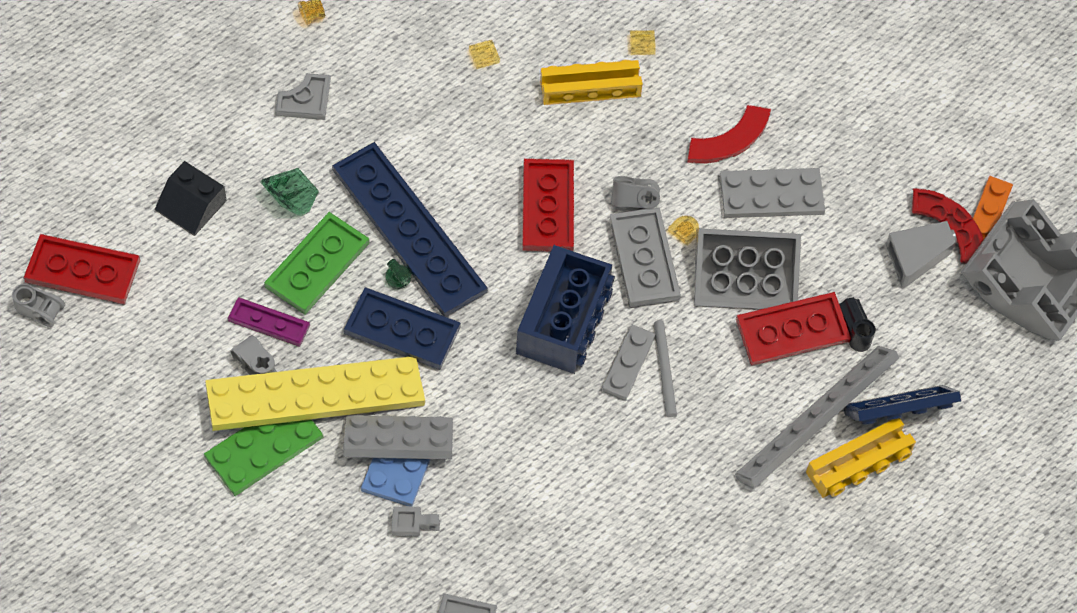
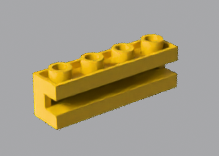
[540,60,643,105]
[806,418,916,498]

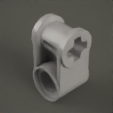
[611,176,660,209]
[12,284,65,328]
[230,335,277,375]

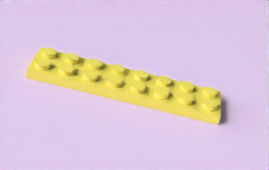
[205,357,425,431]

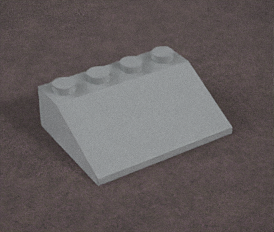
[694,228,802,309]

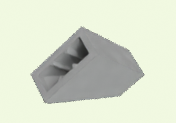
[886,221,957,288]

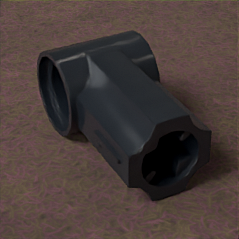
[839,297,876,352]

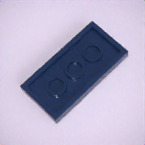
[344,287,461,370]
[843,385,961,424]

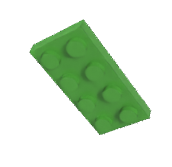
[264,212,370,315]
[204,419,324,496]

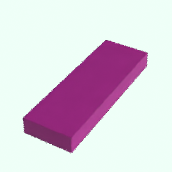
[228,297,310,347]

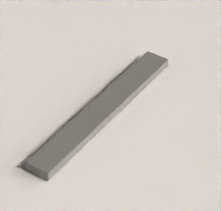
[735,346,899,488]

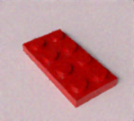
[522,158,574,251]
[23,234,141,304]
[736,292,851,366]

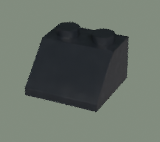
[155,160,227,236]

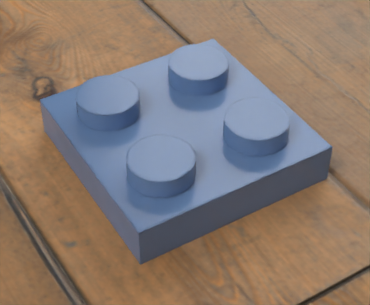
[361,458,430,507]

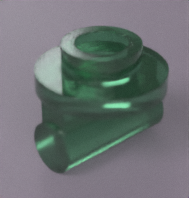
[385,259,411,289]

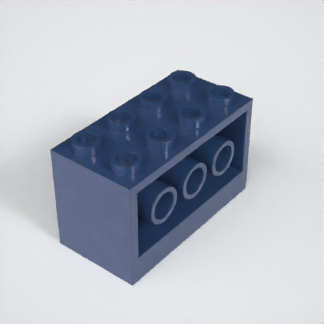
[516,245,615,374]

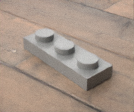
[602,324,656,401]

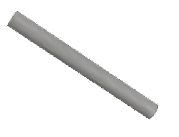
[654,320,677,417]

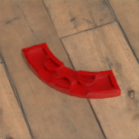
[687,105,771,164]
[912,188,984,264]

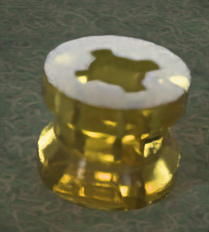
[298,0,325,25]

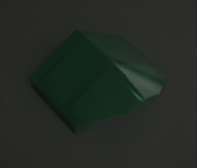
[260,168,319,216]

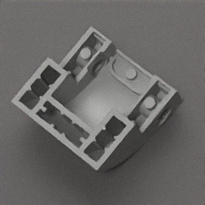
[961,199,1077,341]

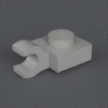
[392,506,440,536]

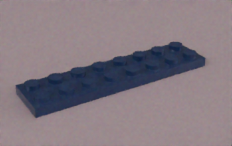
[332,142,488,317]

